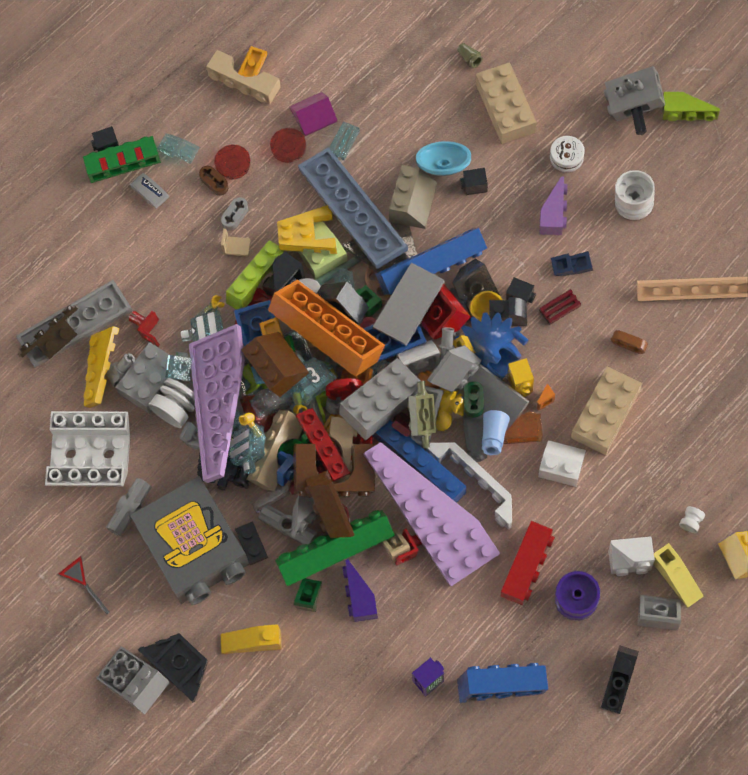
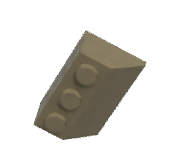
[389,165,437,229]

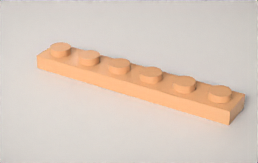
[637,277,748,301]

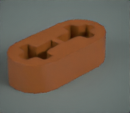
[611,330,648,354]

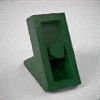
[293,578,322,612]

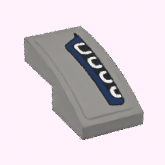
[130,173,169,209]

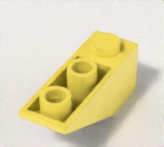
[653,543,704,608]

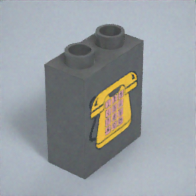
[130,476,250,605]

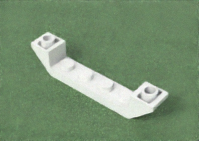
[425,442,512,530]

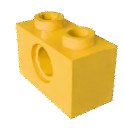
[507,358,534,397]

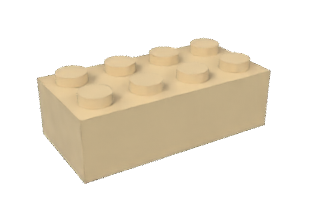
[476,62,537,144]
[571,366,642,455]

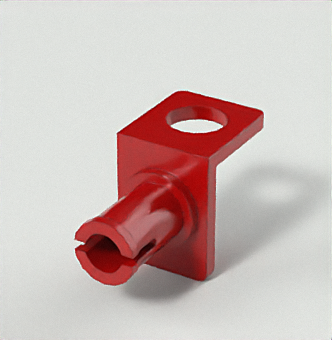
[129,311,160,347]
[395,528,422,566]

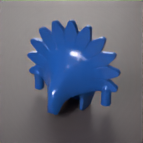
[455,312,529,380]

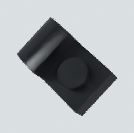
[489,297,527,327]

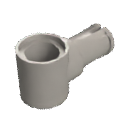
[106,353,135,388]

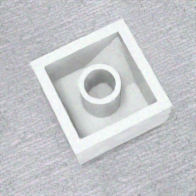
[608,537,655,576]

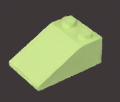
[297,221,348,280]

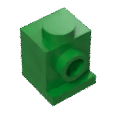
[356,285,382,317]

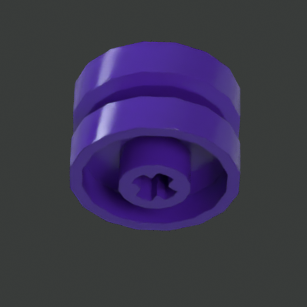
[555,571,600,621]

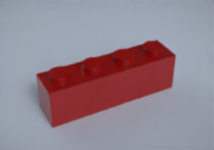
[500,521,555,606]

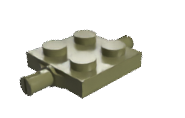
[408,381,436,448]

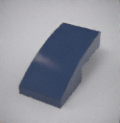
[551,251,593,276]

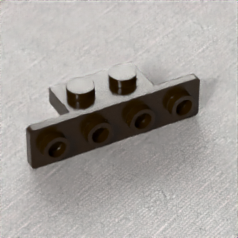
[18,305,79,359]

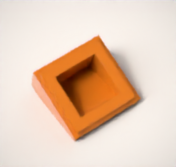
[537,384,555,410]

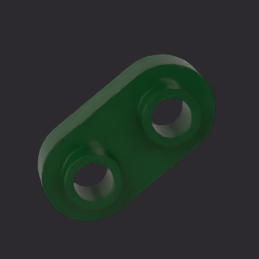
[464,381,484,418]

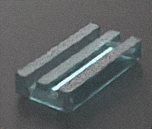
[329,122,360,160]

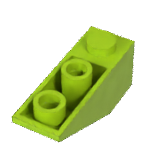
[662,92,720,121]

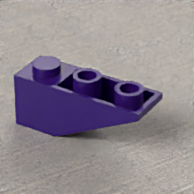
[342,559,378,622]

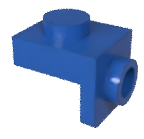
[277,451,294,486]

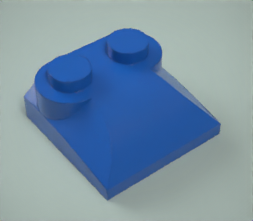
[234,300,275,347]

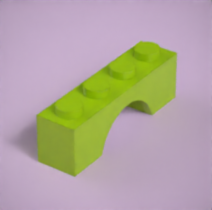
[226,240,285,310]

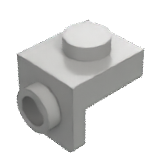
[179,422,200,450]

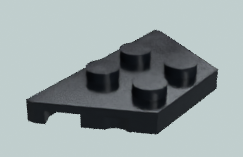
[138,633,208,703]

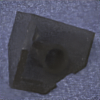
[452,258,500,301]

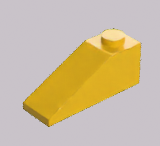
[221,624,281,654]

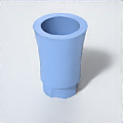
[482,410,510,456]

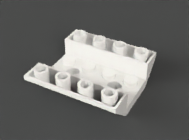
[45,411,130,486]

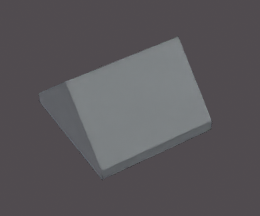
[637,595,681,631]

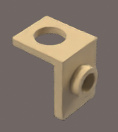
[221,229,251,257]

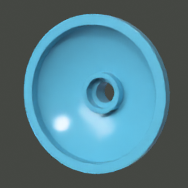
[416,141,471,176]

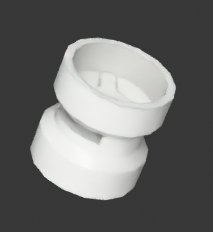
[679,506,705,533]

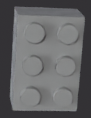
[116,342,183,414]

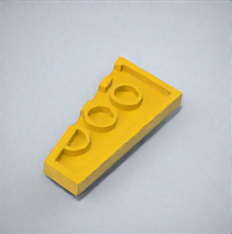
[83,326,119,408]

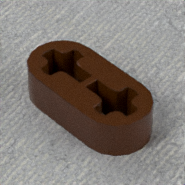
[199,165,229,196]

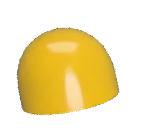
[470,291,502,322]

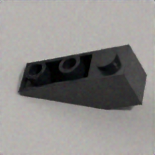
[601,645,639,714]

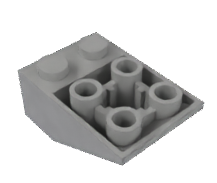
[96,646,170,714]

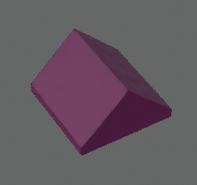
[289,92,338,136]

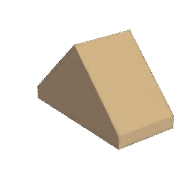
[382,528,410,564]

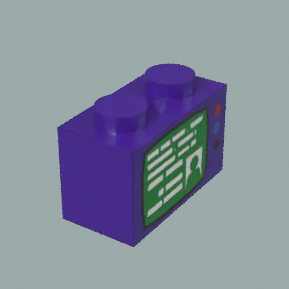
[412,657,445,697]

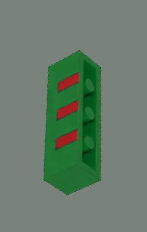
[83,136,161,183]

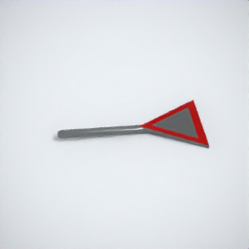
[58,556,109,614]

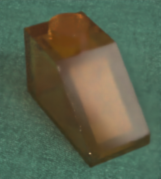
[503,412,543,444]

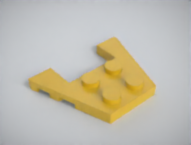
[277,205,337,254]

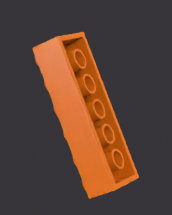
[268,280,385,377]

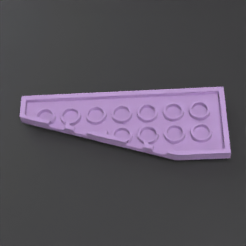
[189,324,245,483]
[363,442,500,587]

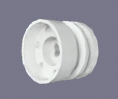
[615,170,655,220]
[148,378,195,428]

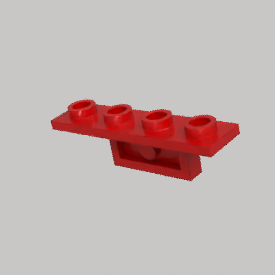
[296,408,350,481]

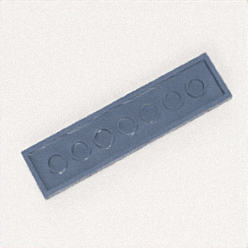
[298,147,408,269]

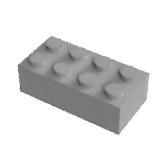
[339,358,421,440]

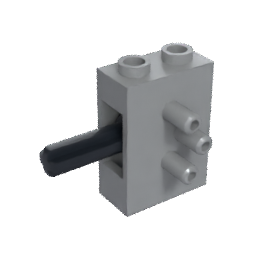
[604,66,665,135]

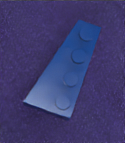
[457,663,549,703]

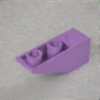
[540,177,567,235]

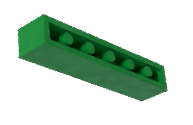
[275,510,395,586]

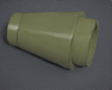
[457,43,483,68]

